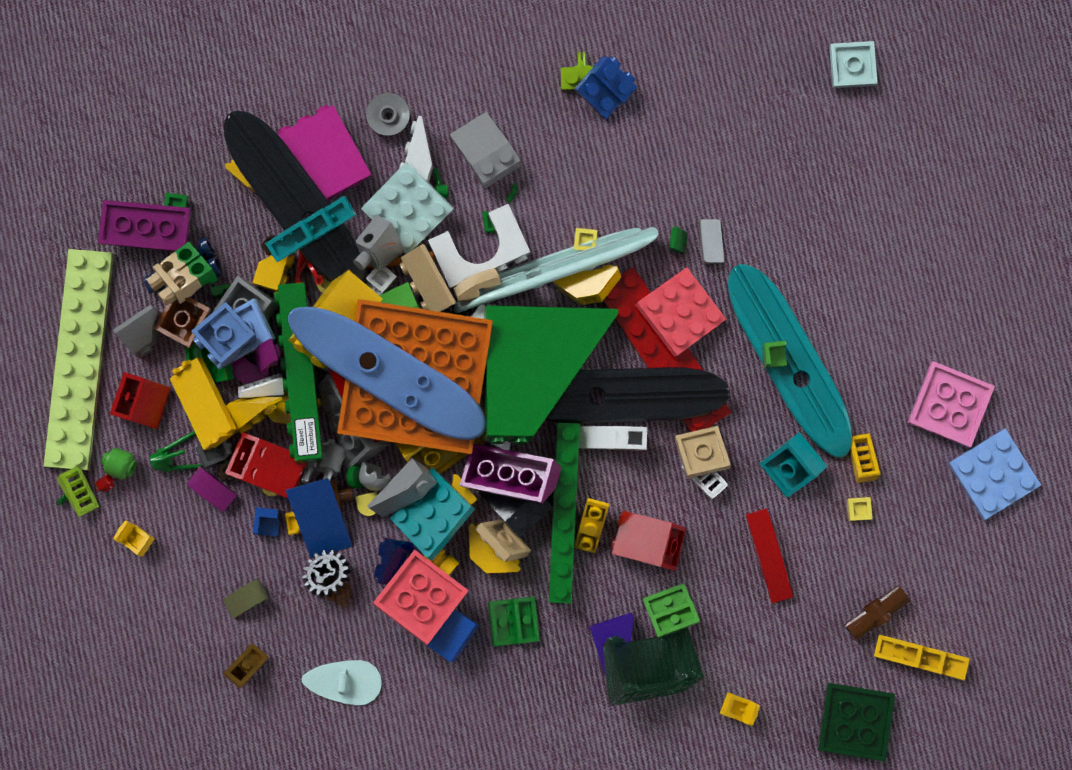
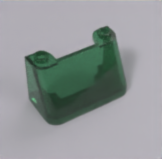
[603,627,704,706]

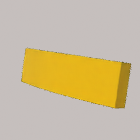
[874,634,970,680]

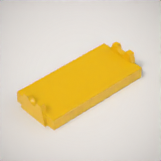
[170,357,237,450]

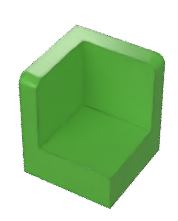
[761,341,787,369]

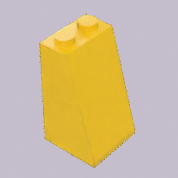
[288,270,382,369]

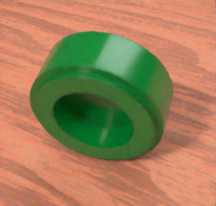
[346,466,363,488]

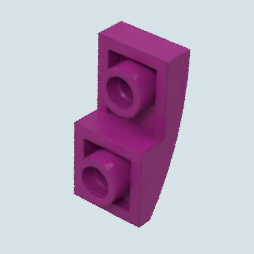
[253,339,281,374]
[232,356,271,384]
[186,466,237,513]

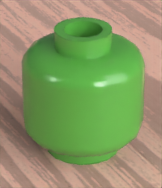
[101,448,137,480]

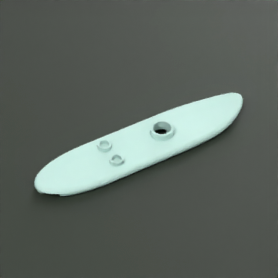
[453,227,659,313]

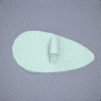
[302,660,382,705]

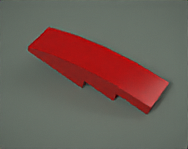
[745,508,793,604]

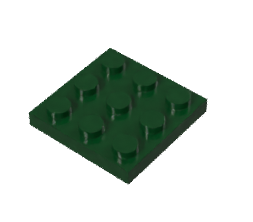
[817,682,895,762]

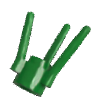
[150,431,203,473]

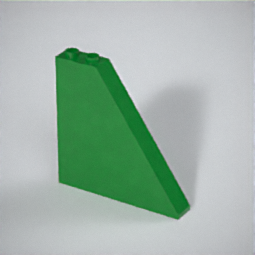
[484,306,618,445]

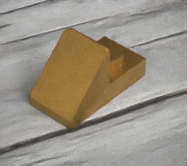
[223,643,269,689]

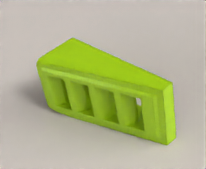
[57,466,99,517]

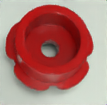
[94,475,116,493]

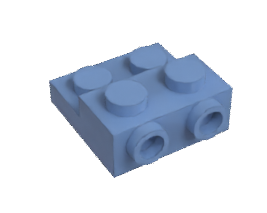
[191,302,256,367]

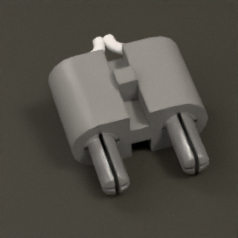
[301,439,346,484]

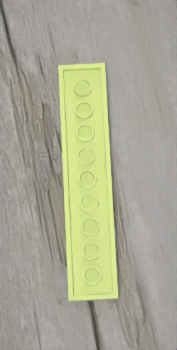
[44,249,114,471]

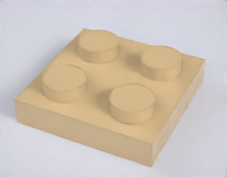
[675,426,731,479]
[476,519,532,561]

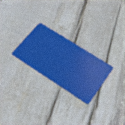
[286,478,352,558]

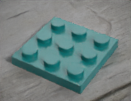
[390,468,475,561]

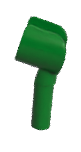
[433,168,449,198]

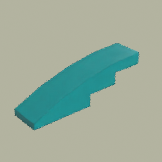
[265,196,357,262]

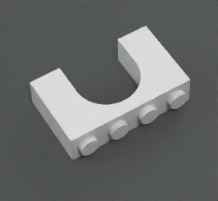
[428,204,530,290]

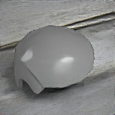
[358,462,392,492]

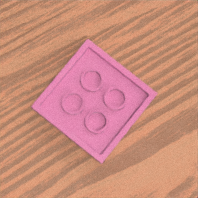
[907,361,995,448]

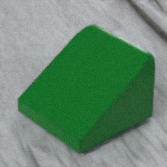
[669,226,688,253]

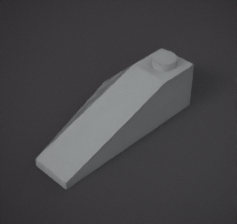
[318,373,389,471]

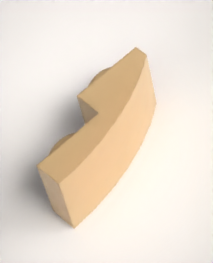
[454,268,501,301]

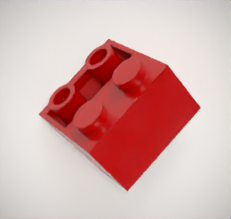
[110,372,172,429]

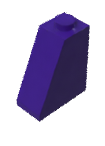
[589,612,634,681]

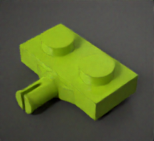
[561,52,593,91]

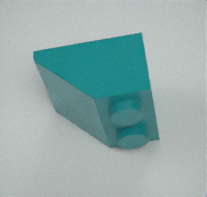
[759,432,828,498]

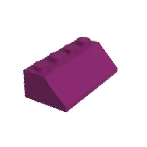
[459,444,562,504]

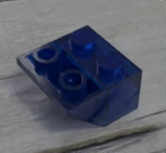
[374,538,415,585]

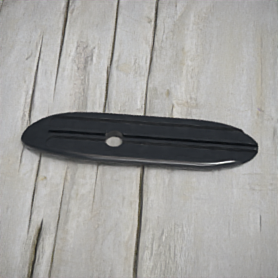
[224,111,367,285]
[546,367,730,423]

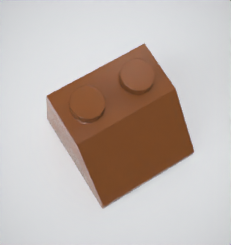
[154,297,212,348]

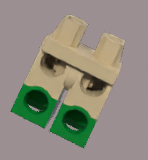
[146,242,218,306]

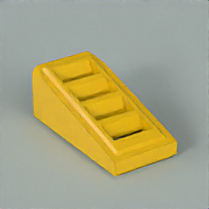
[850,433,881,483]

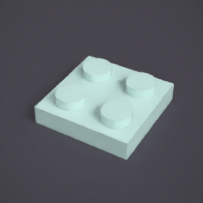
[829,41,877,88]

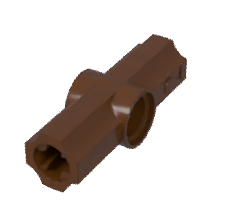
[844,585,910,641]

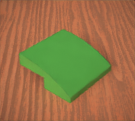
[643,583,700,638]

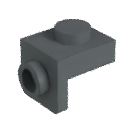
[196,439,233,469]

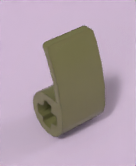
[223,579,269,618]

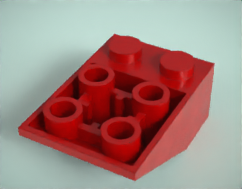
[225,432,306,498]

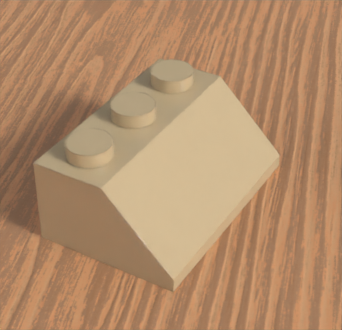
[399,244,456,312]

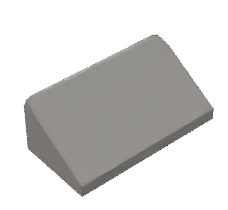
[698,219,724,265]

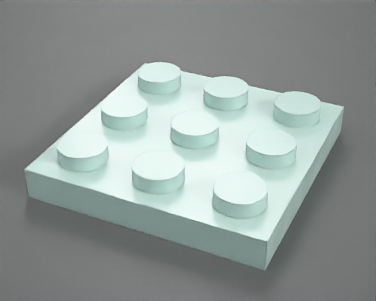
[361,161,454,254]

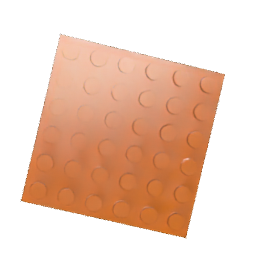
[337,299,493,454]

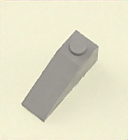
[367,458,437,517]

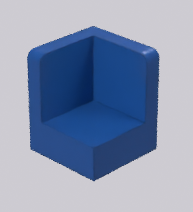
[253,507,282,536]

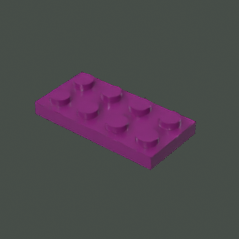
[98,200,192,252]

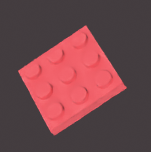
[635,267,726,357]
[372,550,469,646]

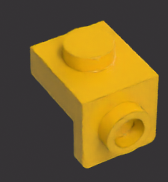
[113,521,155,557]
[720,692,760,726]

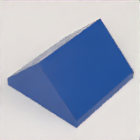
[427,609,480,662]

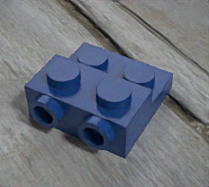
[574,57,637,119]

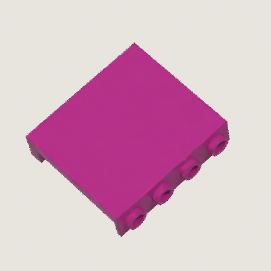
[277,105,372,200]

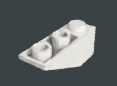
[399,116,433,182]
[579,426,647,451]

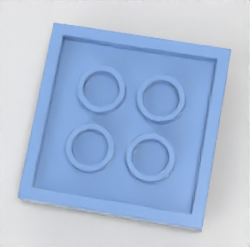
[948,428,1041,520]

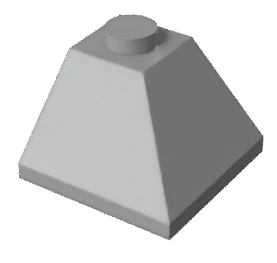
[113,304,162,357]

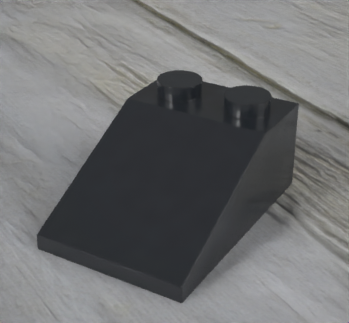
[476,490,553,538]

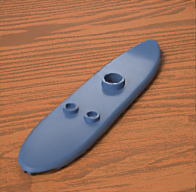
[288,307,486,440]

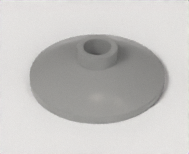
[366,93,410,136]

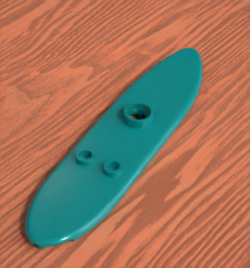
[728,264,852,458]

